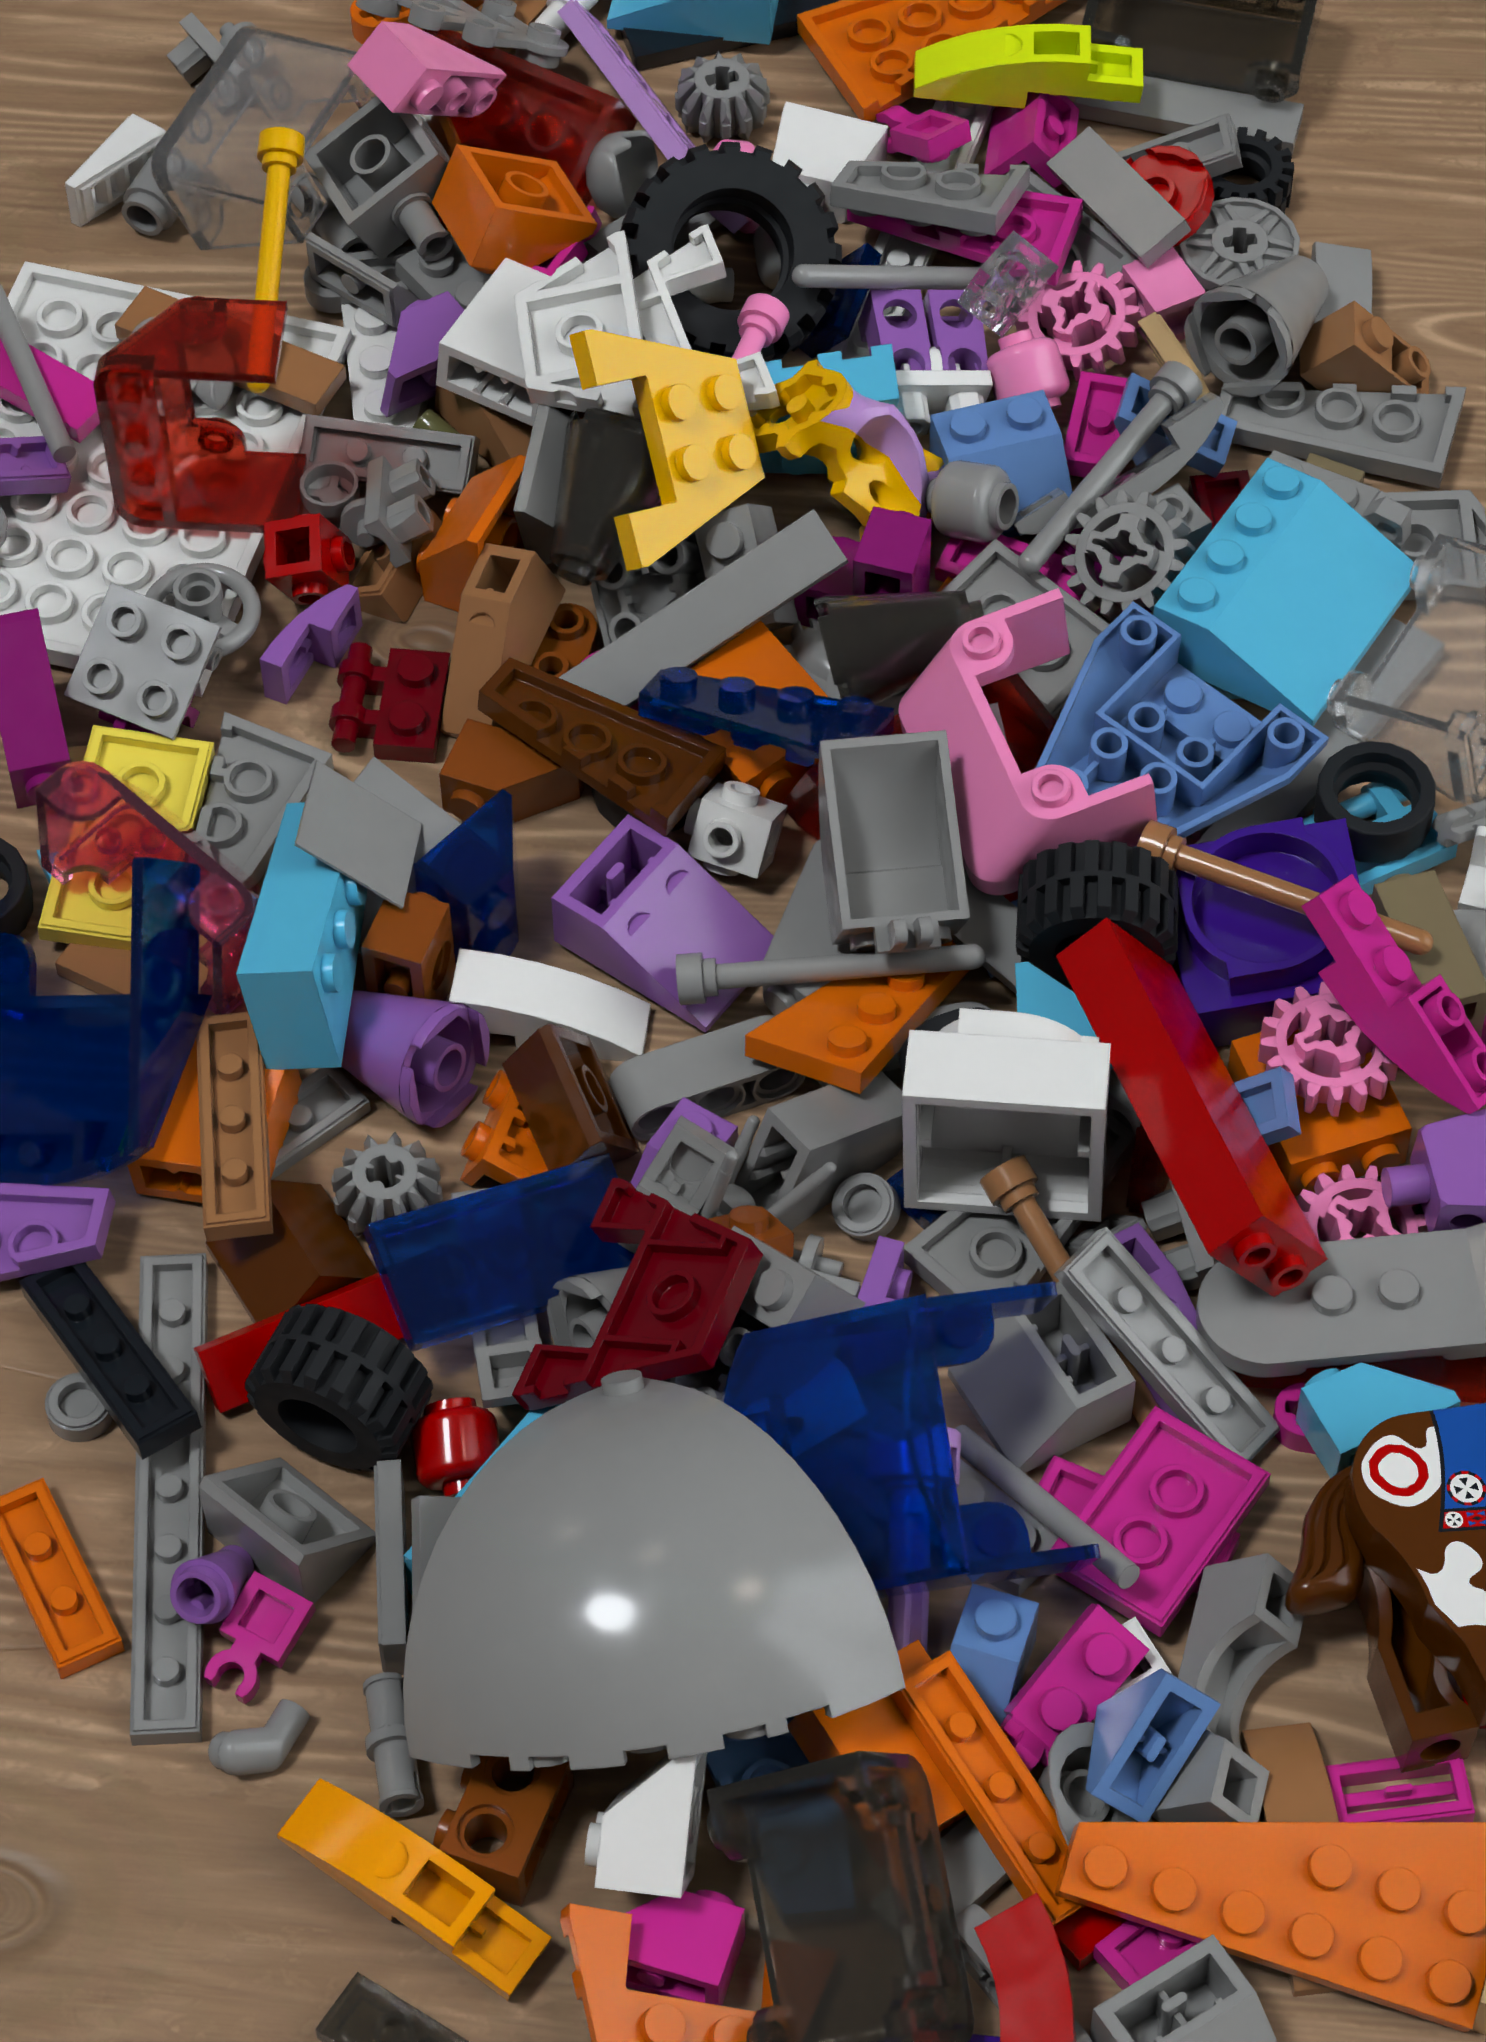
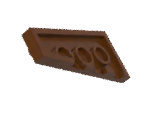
[478,657,726,837]

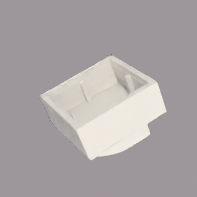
[902,1008,1111,1222]

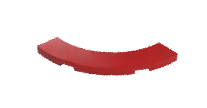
[974,1893,1076,2042]

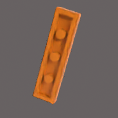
[890,1650,1086,1926]

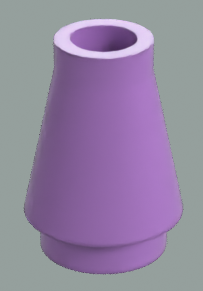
[170,1545,254,1624]

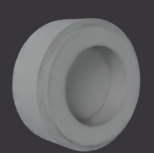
[832,1172,901,1241]
[45,1372,113,1442]

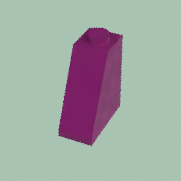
[0,608,76,809]

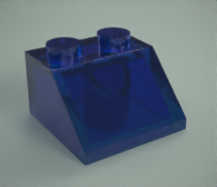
[414,789,519,964]

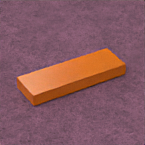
[0,1478,125,1679]

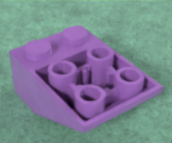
[551,814,774,1033]

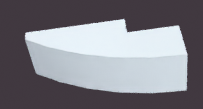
[449,948,651,1062]

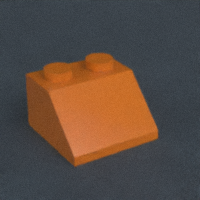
[432,144,597,274]
[416,455,526,612]

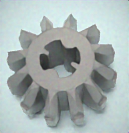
[675,51,770,143]
[331,1132,443,1247]

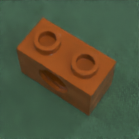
[361,892,456,1001]

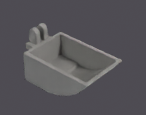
[818,730,970,955]

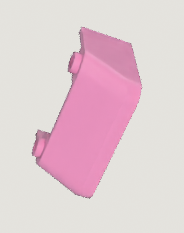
[898,588,1158,895]

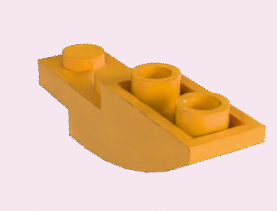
[277,1778,552,2001]

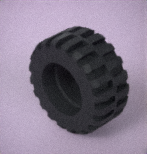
[620,142,842,361]

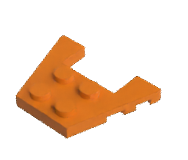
[560,1903,836,2042]

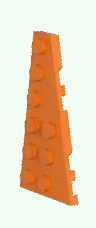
[1054,1822,1486,2033]

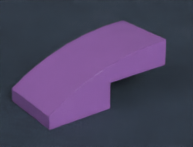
[259,584,363,704]

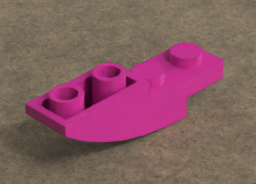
[1301,874,1486,1114]

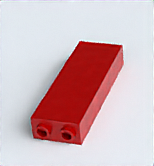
[1056,917,1328,1298]

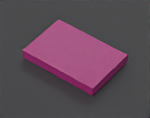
[1044,1406,1271,1638]

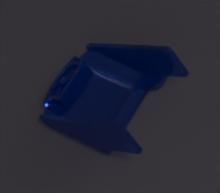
[0,857,212,1186]
[721,1282,1101,1598]

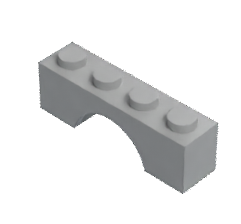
[1152,1553,1304,1822]

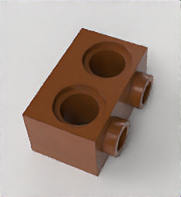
[433,1756,574,1907]

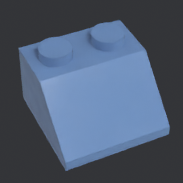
[929,390,1073,538]

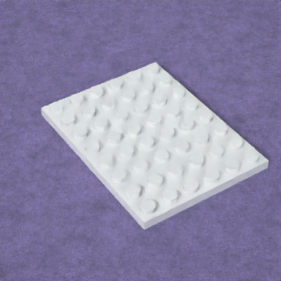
[0,261,352,697]

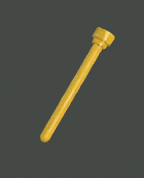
[246,127,305,394]

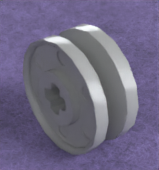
[1179,197,1300,291]

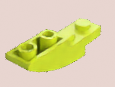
[913,24,1144,109]

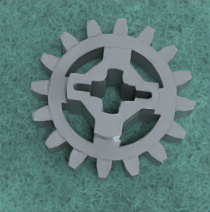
[1062,489,1196,622]

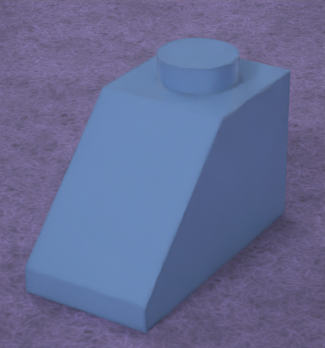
[950,1583,1039,1726]

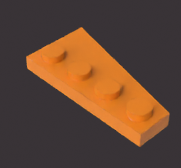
[745,940,969,1094]

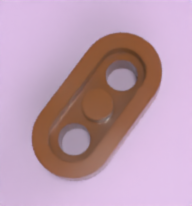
[531,603,598,677]

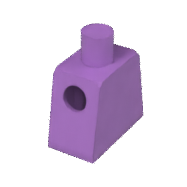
[1381,1109,1486,1232]

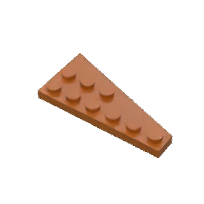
[797,0,1067,122]

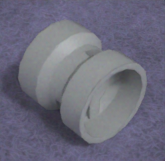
[300,461,360,530]

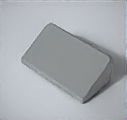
[305,232,421,328]

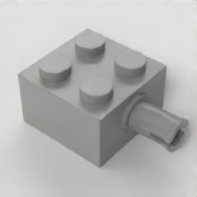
[304,96,453,261]

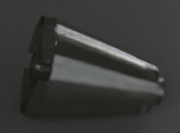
[550,408,660,586]
[814,590,984,717]

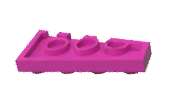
[847,191,1083,286]

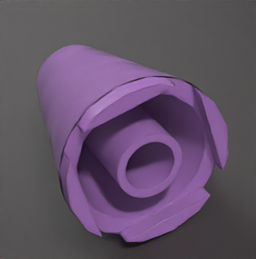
[341,990,490,1128]

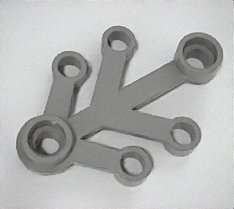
[356,0,569,68]

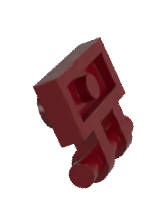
[329,642,451,764]

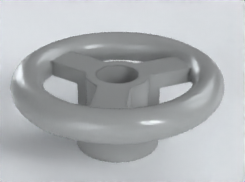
[145,563,261,657]

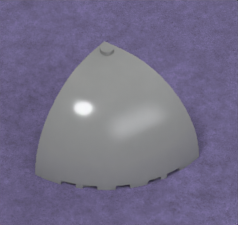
[403,1370,906,1771]

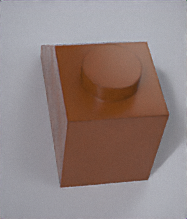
[439,718,584,828]

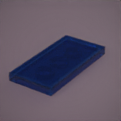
[363,1153,634,1352]

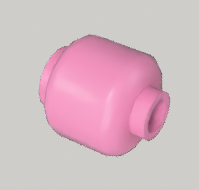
[987,329,1070,410]

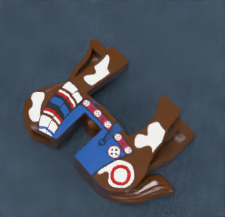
[1285,1403,1486,1773]

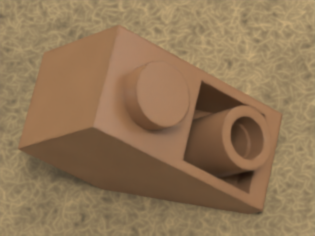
[1300,301,1431,394]

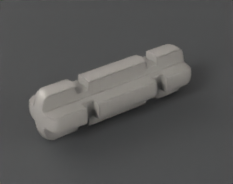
[1432,799,1486,847]

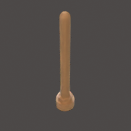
[1137,820,1433,955]
[979,1155,1160,1426]

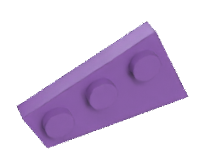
[0,1183,116,1282]

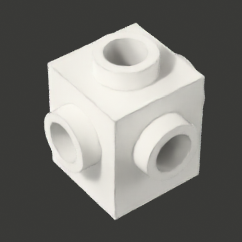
[684,781,788,879]

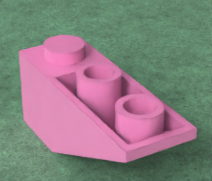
[347,21,506,118]

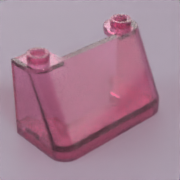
[35,761,262,1015]

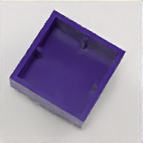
[1175,817,1360,1047]

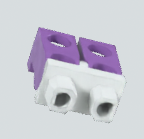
[858,289,993,438]

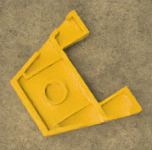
[569,329,765,571]

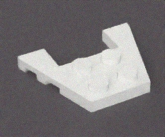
[589,224,780,423]

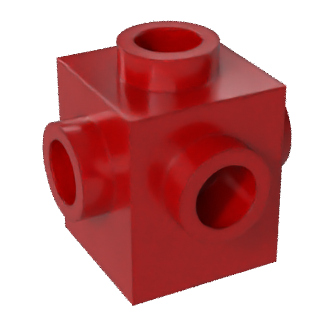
[263,513,355,605]

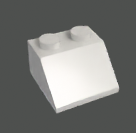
[585,1752,708,1898]

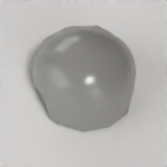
[586,130,658,218]

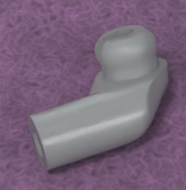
[208,1699,310,1776]

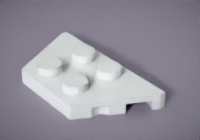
[514,230,643,423]

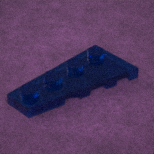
[638,667,894,767]

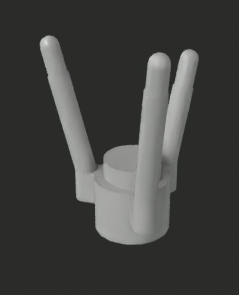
[698,1115,837,1219]

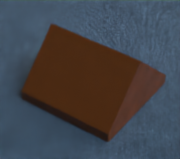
[502,1023,640,1181]
[206,1180,378,1323]

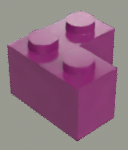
[794,506,932,638]

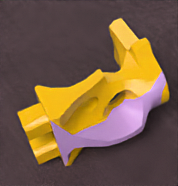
[749,359,944,546]

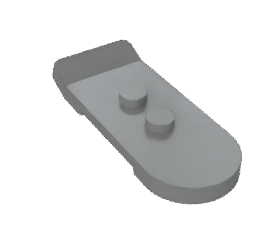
[1196,1222,1486,1377]

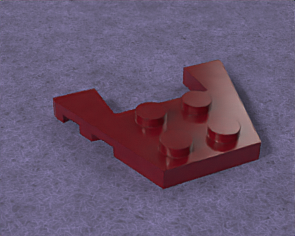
[512,1178,763,1410]

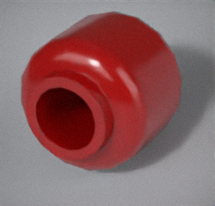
[410,1397,501,1497]

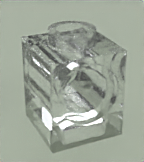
[957,230,1059,338]

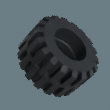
[1016,840,1179,988]
[245,1304,433,1472]

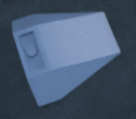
[1036,601,1329,847]

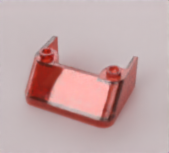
[93,296,307,533]

